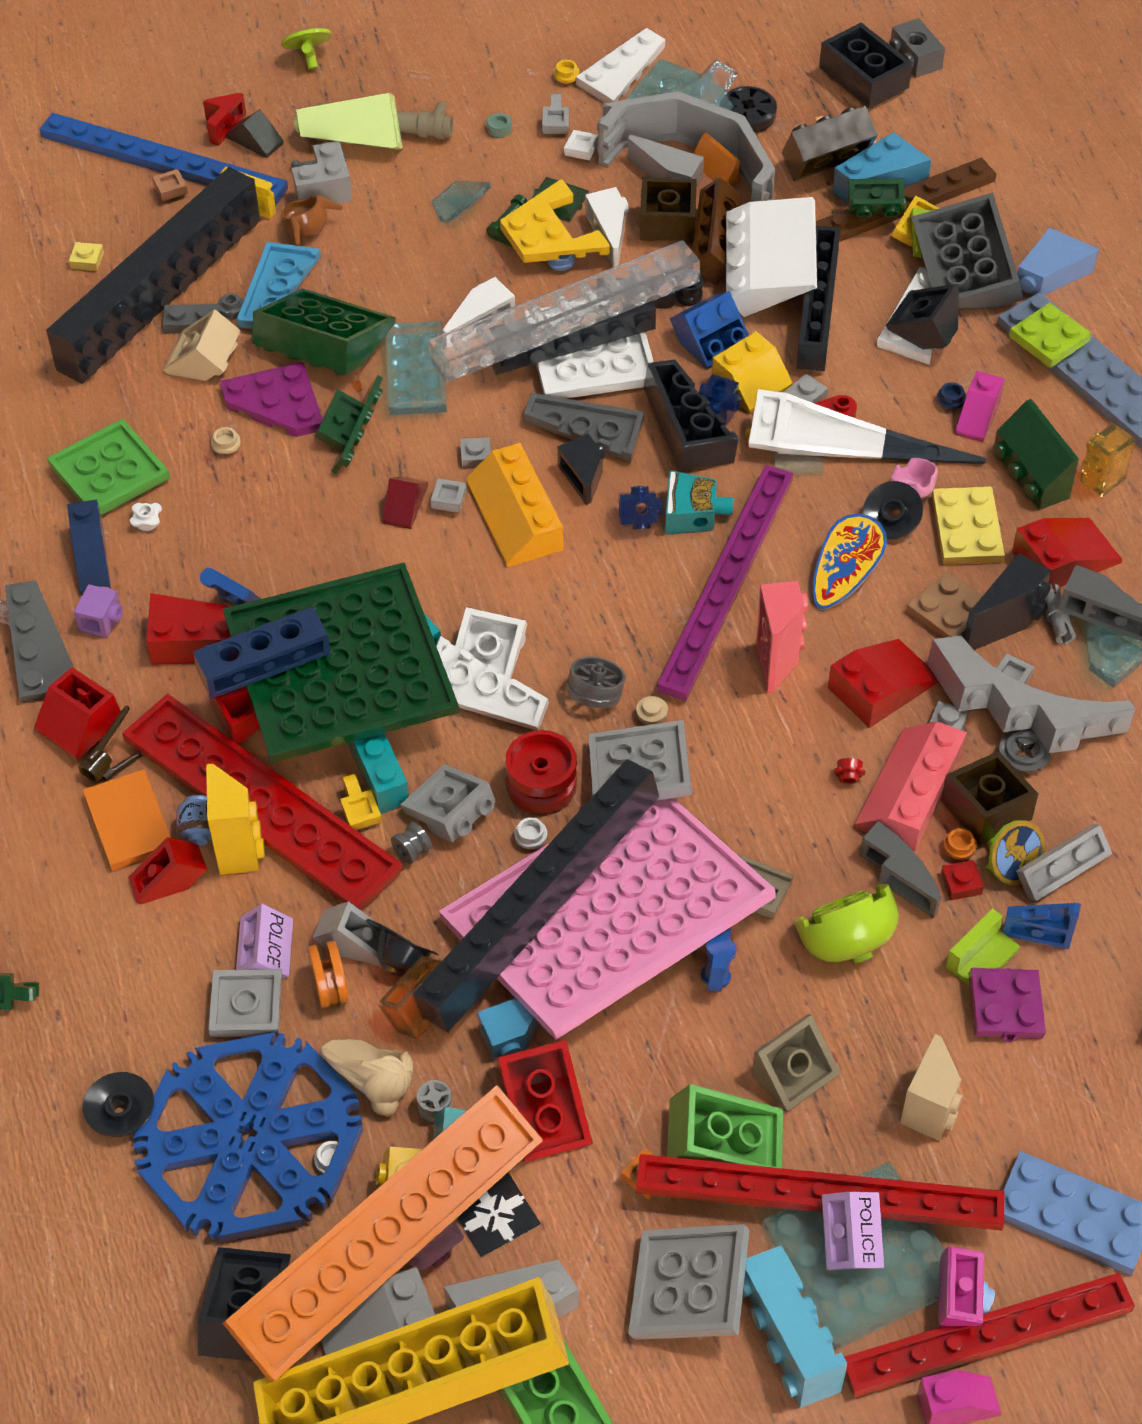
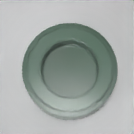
[486,113,513,138]

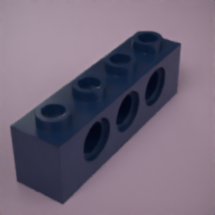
[193,607,331,699]

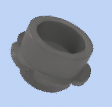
[218,293,244,319]

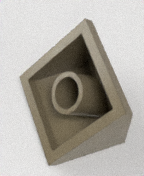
[752,1014,840,1112]

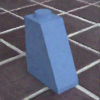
[1017,228,1099,295]

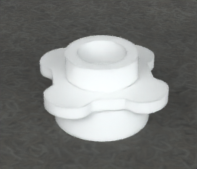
[130,503,162,531]

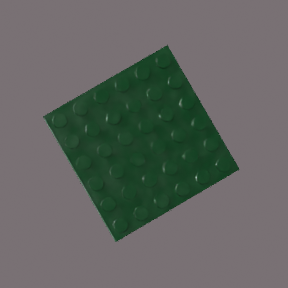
[223,562,459,763]

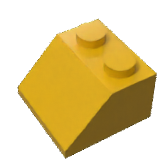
[712,331,793,414]

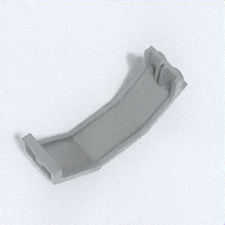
[597,91,775,202]

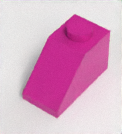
[955,371,1005,442]
[917,1370,1001,1424]

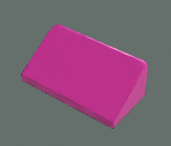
[938,1246,985,1326]

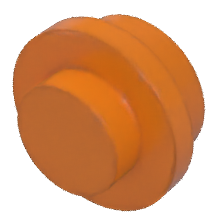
[943,828,977,860]

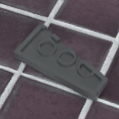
[524,393,644,462]
[5,580,74,702]

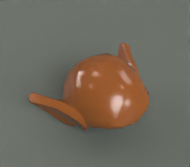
[281,195,343,246]

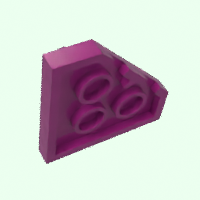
[220,362,322,437]

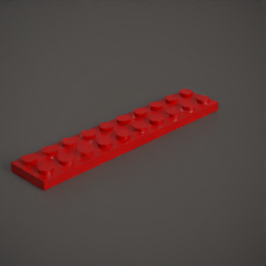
[122,693,403,911]

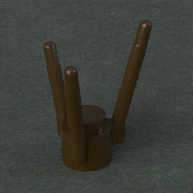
[78,706,143,783]

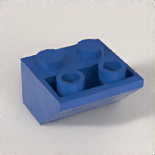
[669,291,749,368]

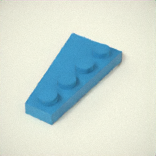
[237,242,321,329]

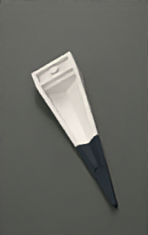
[749,389,986,464]

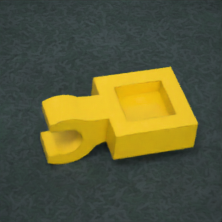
[340,774,382,830]

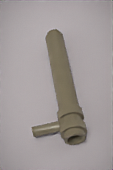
[312,101,453,140]

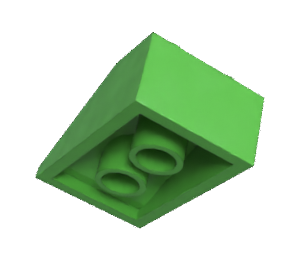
[667,1084,783,1168]
[498,1339,613,1424]

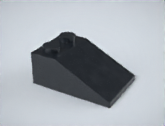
[964,554,1051,650]
[198,1247,291,1361]

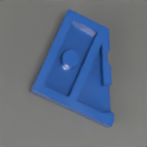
[1002,903,1081,949]

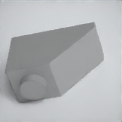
[313,901,382,967]

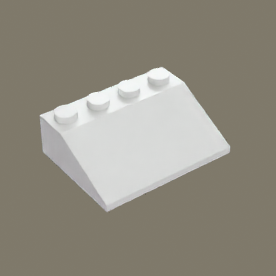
[726,197,817,317]

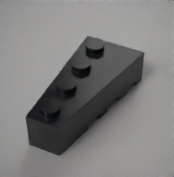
[644,359,739,471]

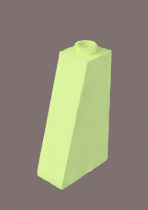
[294,93,403,150]

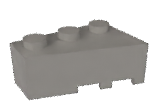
[444,1260,579,1319]

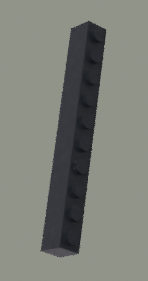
[412,759,659,1032]

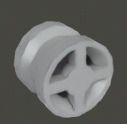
[417,1080,453,1125]

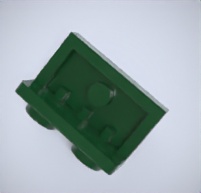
[848,178,906,217]

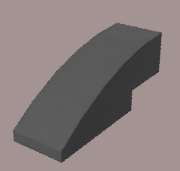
[860,821,941,918]

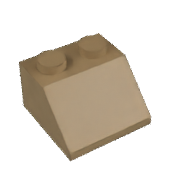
[163,309,241,381]
[900,1034,963,1141]

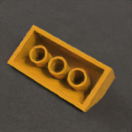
[466,443,563,567]

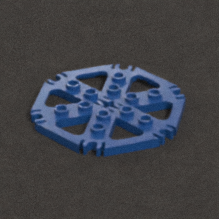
[133,1032,363,1243]

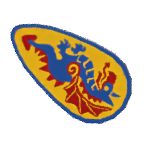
[813,514,887,610]

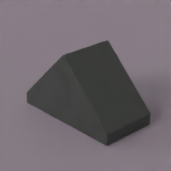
[226,109,284,158]

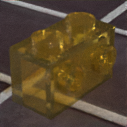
[1080,423,1136,497]

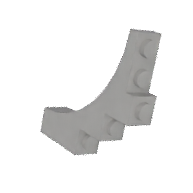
[927,635,1136,753]

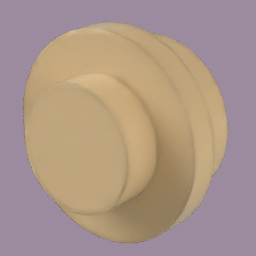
[211,427,241,454]
[636,696,668,725]

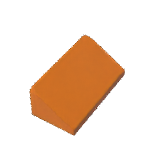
[693,132,740,186]

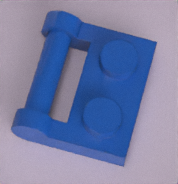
[200,568,261,605]

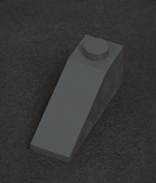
[1058,565,1142,641]

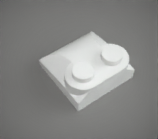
[455,607,527,679]

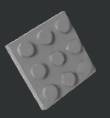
[588,720,693,800]
[628,1224,750,1340]

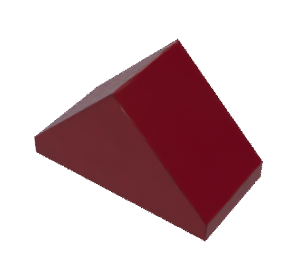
[382,476,428,529]

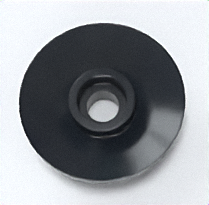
[863,481,923,539]
[83,1072,154,1137]

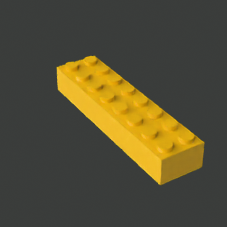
[253,1277,569,1424]

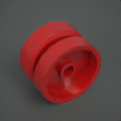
[505,730,577,814]

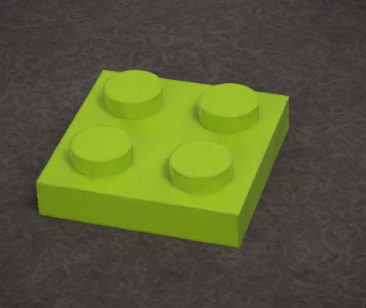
[1009,302,1092,368]

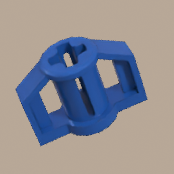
[700,928,737,992]

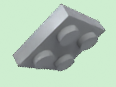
[209,969,283,1037]

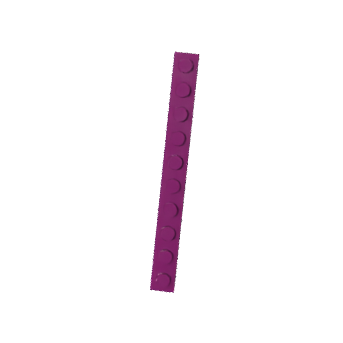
[657,465,793,701]

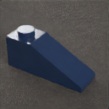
[67,499,111,596]

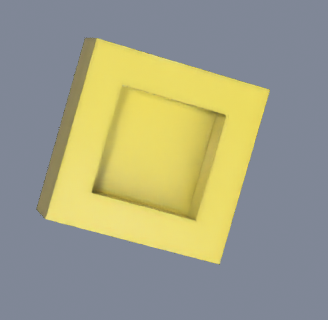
[69,242,104,272]

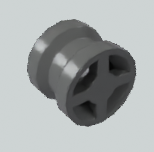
[391,822,432,864]

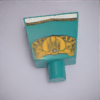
[665,471,734,534]

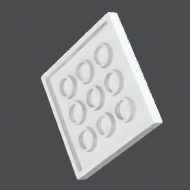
[525,300,654,399]

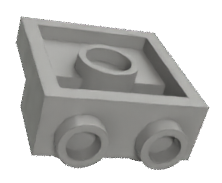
[400,764,496,843]

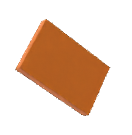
[83,769,171,871]

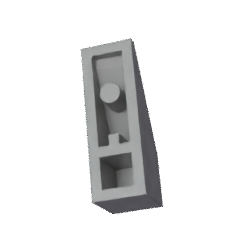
[628,134,704,186]

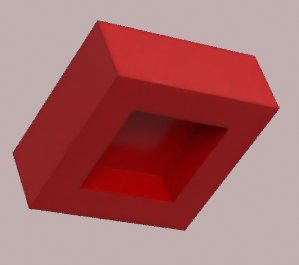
[941,860,984,900]

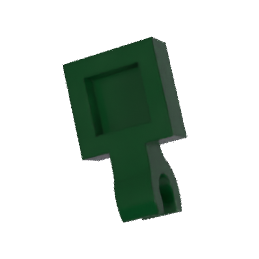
[0,973,39,1010]

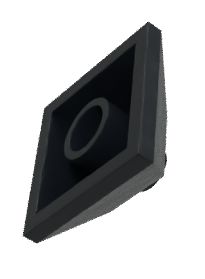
[886,284,959,350]

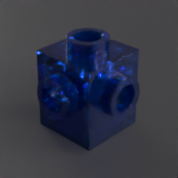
[698,374,741,426]
[618,486,662,529]

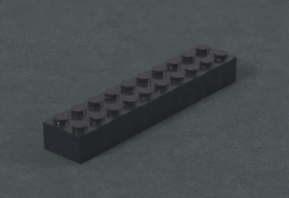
[46,167,260,384]

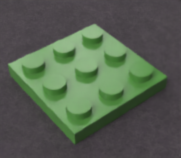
[47,418,170,515]

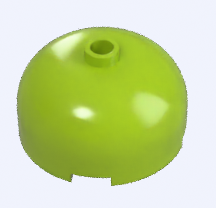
[794,884,899,964]

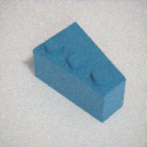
[833,132,931,203]

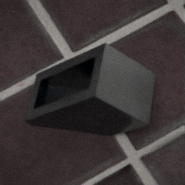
[557,434,605,505]

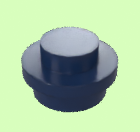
[937,382,966,409]

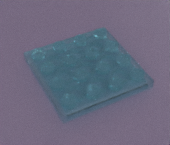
[763,1161,945,1351]

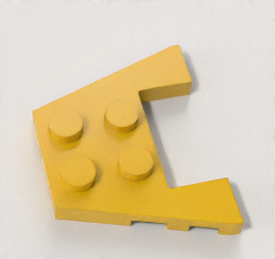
[500,179,610,263]

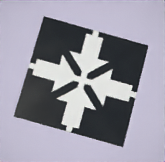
[457,1172,541,1257]

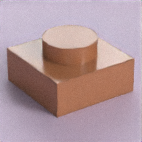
[152,169,188,201]

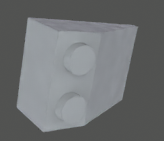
[320,1267,435,1355]

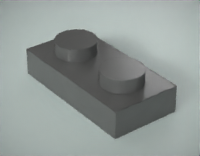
[163,304,222,333]

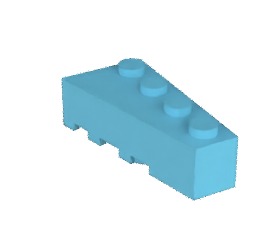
[743,1245,847,1408]

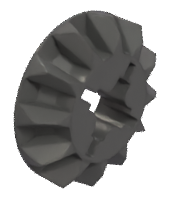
[999,729,1051,775]

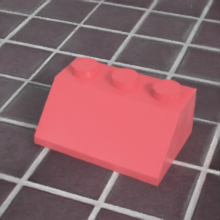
[755,580,808,693]

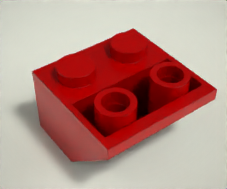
[34,667,121,760]

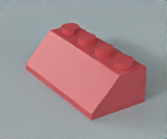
[854,721,967,852]

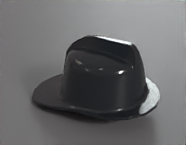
[366,919,439,981]

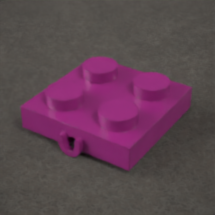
[968,968,1046,1042]

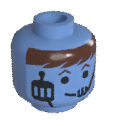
[176,795,212,846]

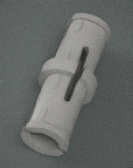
[1044,584,1076,644]

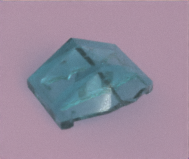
[432,181,491,223]

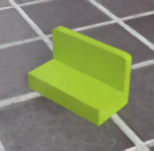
[946,908,1020,985]

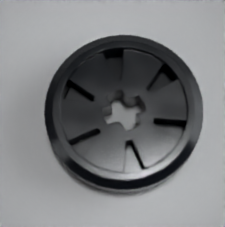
[719,86,777,132]

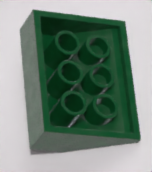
[252,288,396,375]

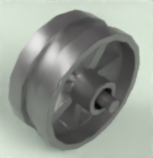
[566,656,626,708]

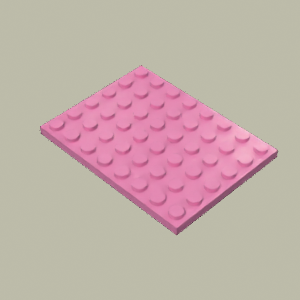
[439,798,776,1040]

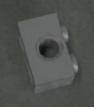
[889,18,945,78]

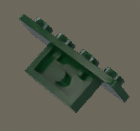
[314,375,383,474]

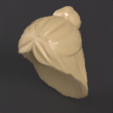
[320,1039,414,1117]

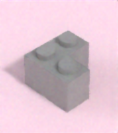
[292,141,352,203]

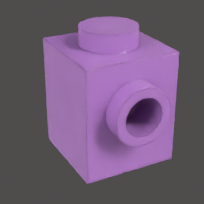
[74,584,123,638]

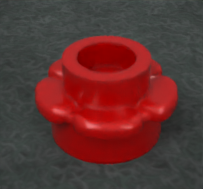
[833,758,866,784]

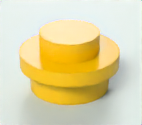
[554,60,579,84]

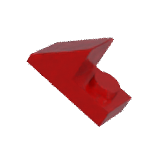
[203,93,246,146]

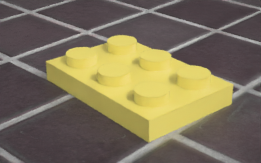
[931,487,1005,565]

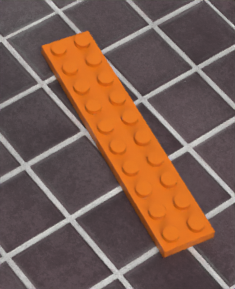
[222,1085,543,1383]

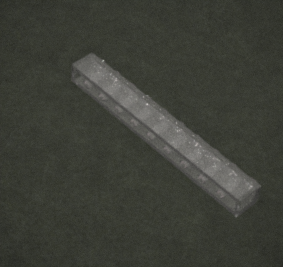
[429,240,700,383]

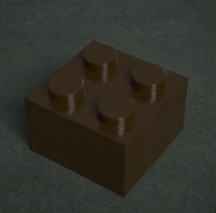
[640,177,697,241]
[941,751,1038,844]

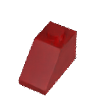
[128,837,207,904]

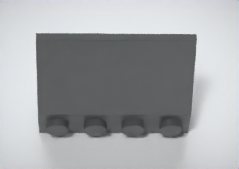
[912,192,1023,309]

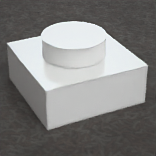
[564,130,599,160]

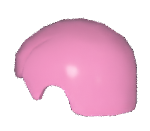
[890,458,938,499]

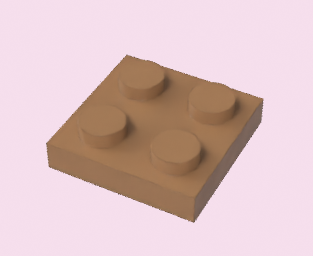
[906,571,982,638]

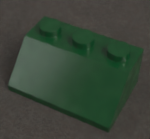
[993,399,1079,510]

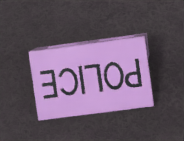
[236,904,293,979]
[822,1192,884,1270]

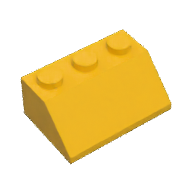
[206,764,265,875]

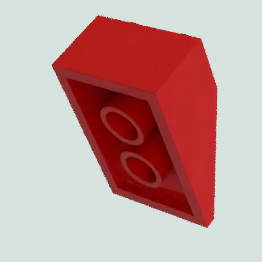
[1012,518,1122,590]
[828,639,939,728]
[494,1040,593,1162]

